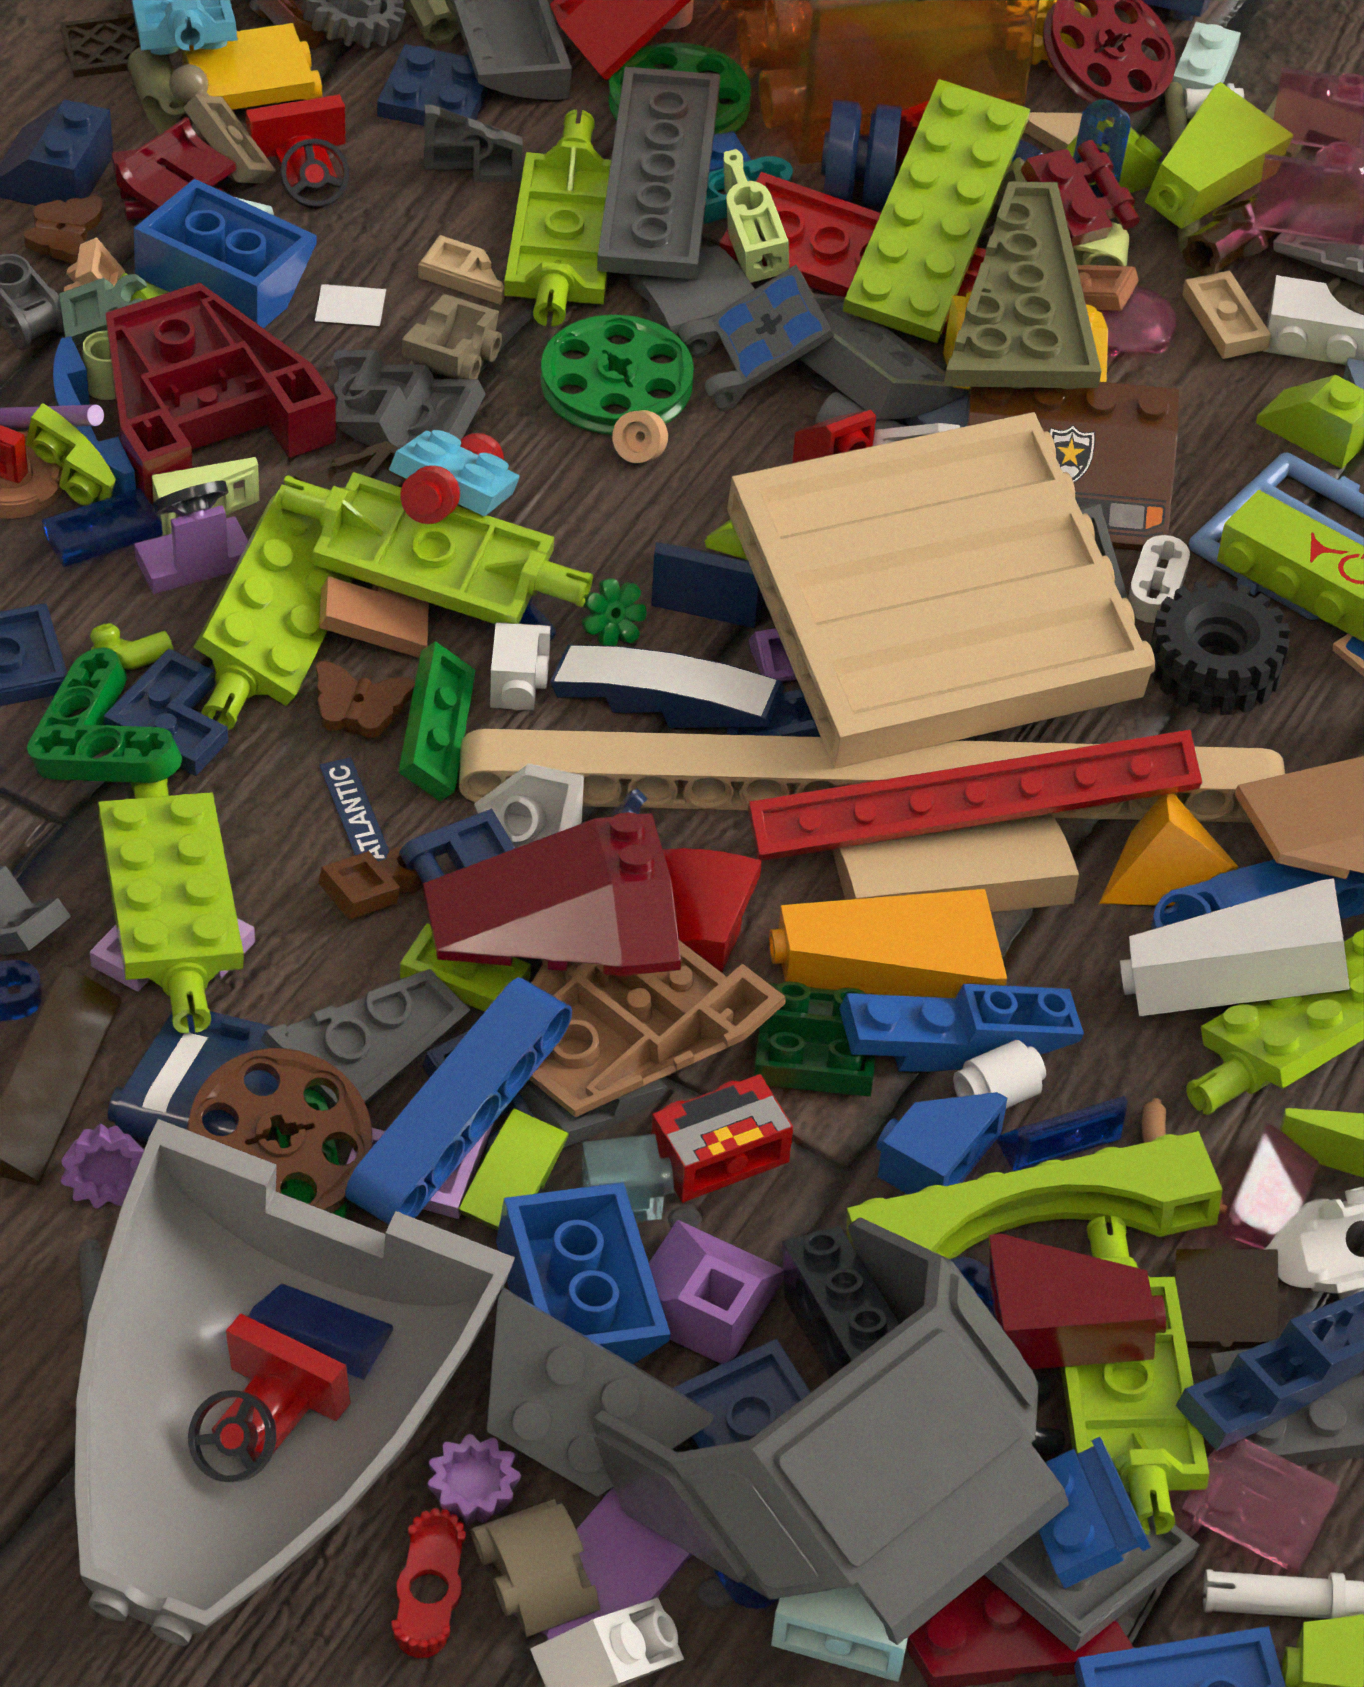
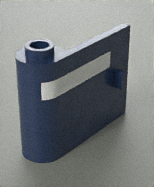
[108,1011,278,1143]

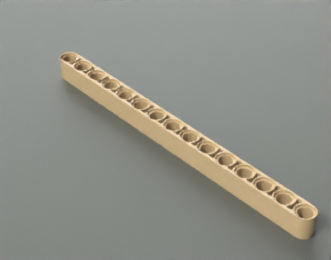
[459,729,1285,822]

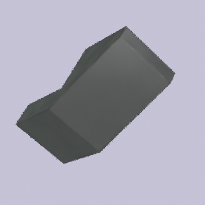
[0,866,71,956]

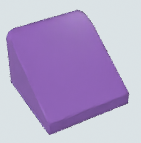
[748,628,797,683]

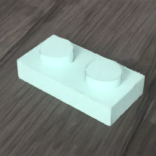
[1172,22,1240,94]

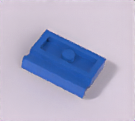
[1038,1437,1151,1588]

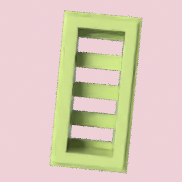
[152,457,259,536]

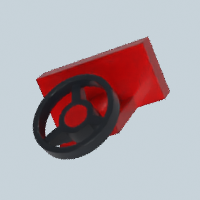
[246,94,349,208]
[188,1313,351,1483]

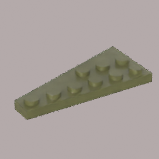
[943,182,1101,389]

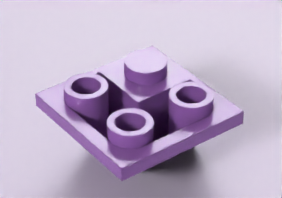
[649,1220,784,1364]

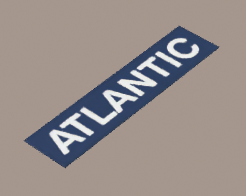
[319,757,389,861]

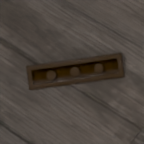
[0,965,122,1186]

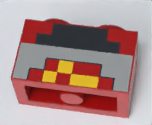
[650,1074,793,1203]

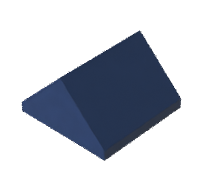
[651,542,764,628]

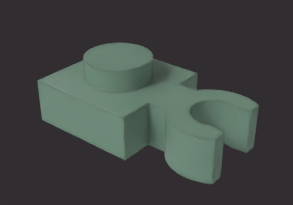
[59,274,147,346]

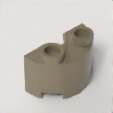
[402,294,502,379]
[471,1499,600,1637]

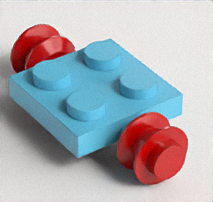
[389,430,520,524]

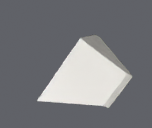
[474,763,584,848]

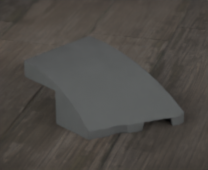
[333,350,485,448]

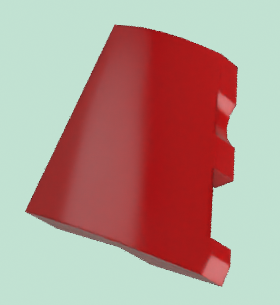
[663,848,762,972]

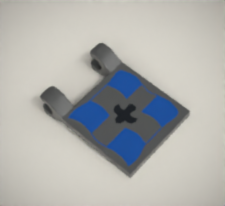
[679,265,835,411]

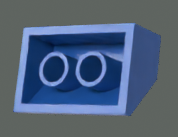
[134,179,317,329]
[496,1182,670,1364]

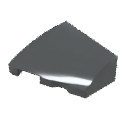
[424,105,523,182]

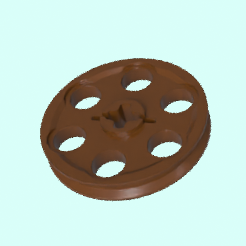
[186,1048,372,1213]

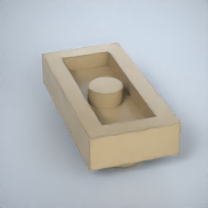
[1182,271,1271,359]

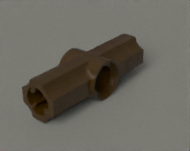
[1182,185,1298,276]

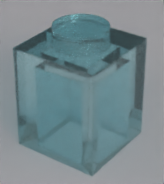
[581,1134,673,1222]

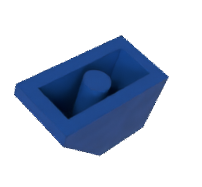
[876,1092,1008,1194]

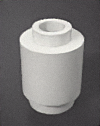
[953,1040,1046,1109]

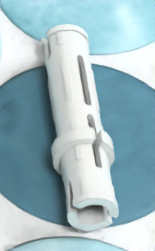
[1203,1569,1364,1619]

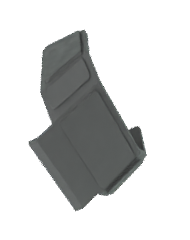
[591,1218,1069,1645]

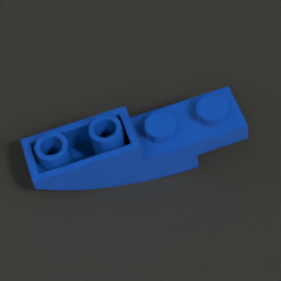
[839,984,1084,1071]

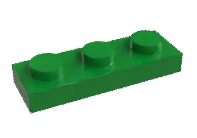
[398,641,476,801]

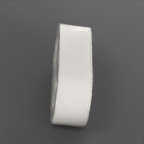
[1128,535,1190,623]

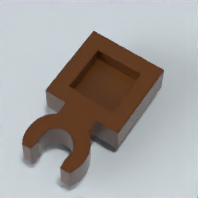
[318,847,423,920]

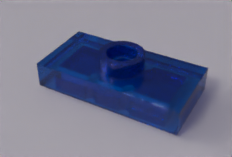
[42,488,163,567]

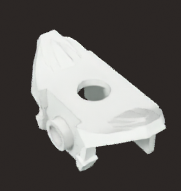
[1265,1186,1364,1300]

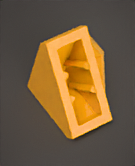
[1099,793,1239,906]

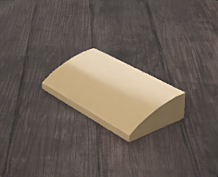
[832,814,1079,912]

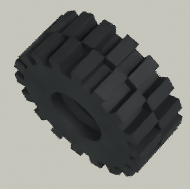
[1150,580,1290,715]

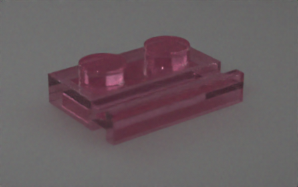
[1182,1438,1340,1574]

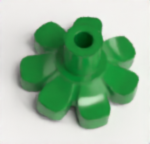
[582,578,646,646]

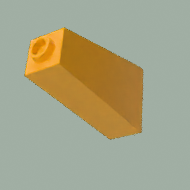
[769,889,1007,998]

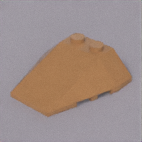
[1234,756,1364,879]
[529,940,786,1117]

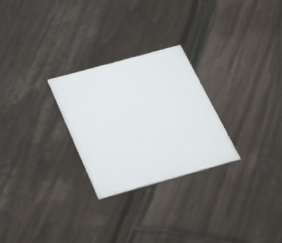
[315,284,386,326]

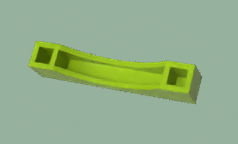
[846,1131,1223,1261]

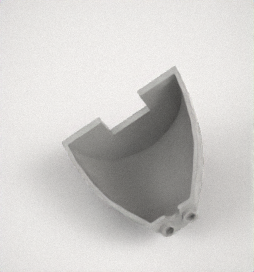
[75,1119,515,1646]

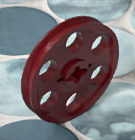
[1043,0,1176,113]

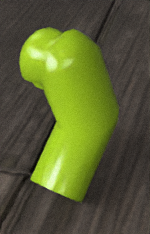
[90,623,174,670]

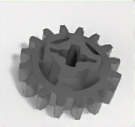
[301,0,406,48]

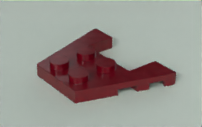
[906,1575,1134,1687]

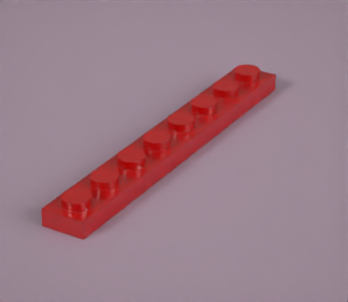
[748,730,1203,861]

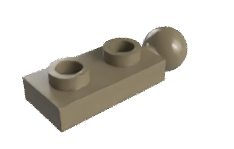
[169,64,276,184]

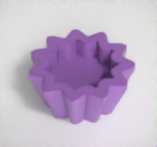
[61,1124,144,1209]
[428,1434,521,1525]

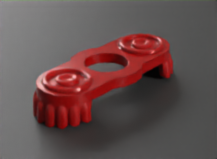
[391,1508,466,1658]

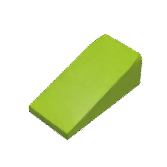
[1276,1108,1364,1178]

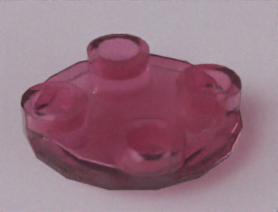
[1097,285,1176,356]

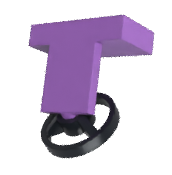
[134,480,248,594]

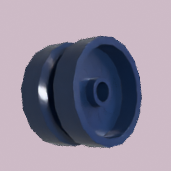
[821,100,902,213]

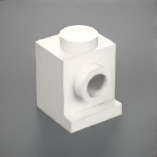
[490,623,550,710]

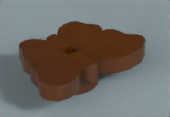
[24,195,104,264]
[316,661,415,738]

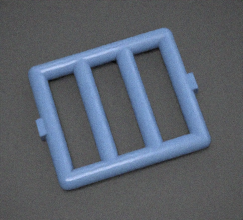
[1189,452,1364,620]

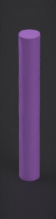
[0,405,104,428]

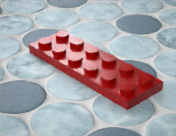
[720,172,986,334]

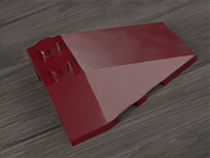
[423,812,681,976]

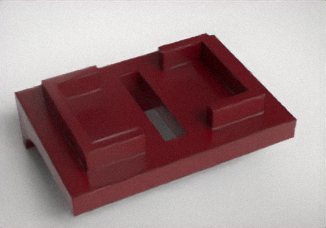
[116,117,236,210]

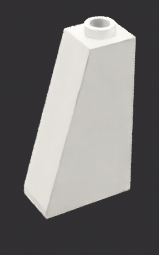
[1120,879,1350,1016]

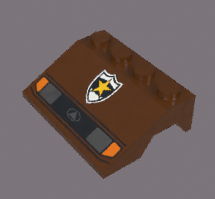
[966,382,1179,551]

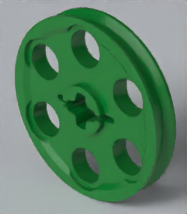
[608,42,751,135]
[541,315,694,435]

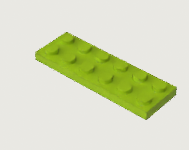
[843,79,1031,343]

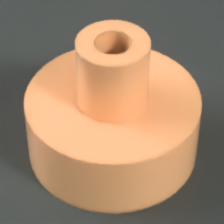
[612,410,668,463]

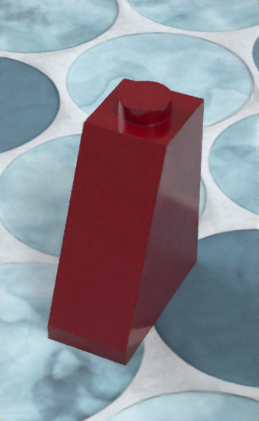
[988,1234,1166,1369]

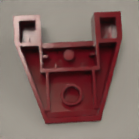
[105,283,336,507]

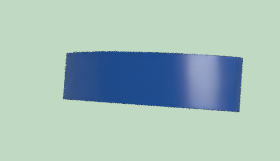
[53,336,138,512]

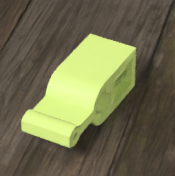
[723,149,789,283]

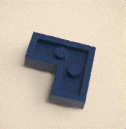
[104,648,228,776]

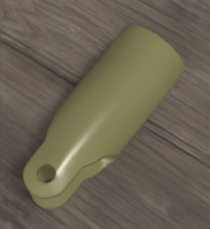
[127,47,185,135]

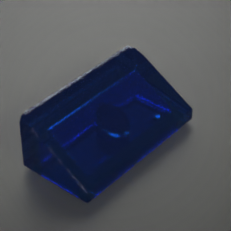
[997,1096,1128,1171]
[248,1283,393,1380]

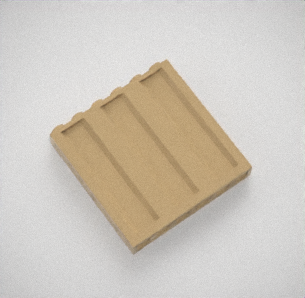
[727,412,1155,769]

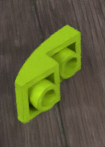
[26,403,116,514]
[459,1108,569,1231]

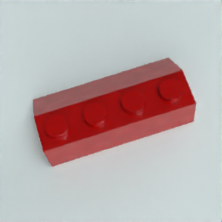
[550,0,691,81]

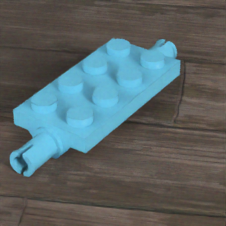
[131,0,238,55]

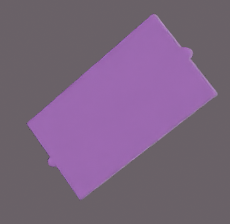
[514,1487,692,1641]

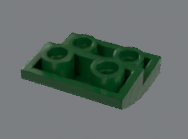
[754,981,876,1097]

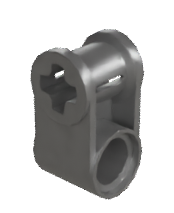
[0,254,64,349]

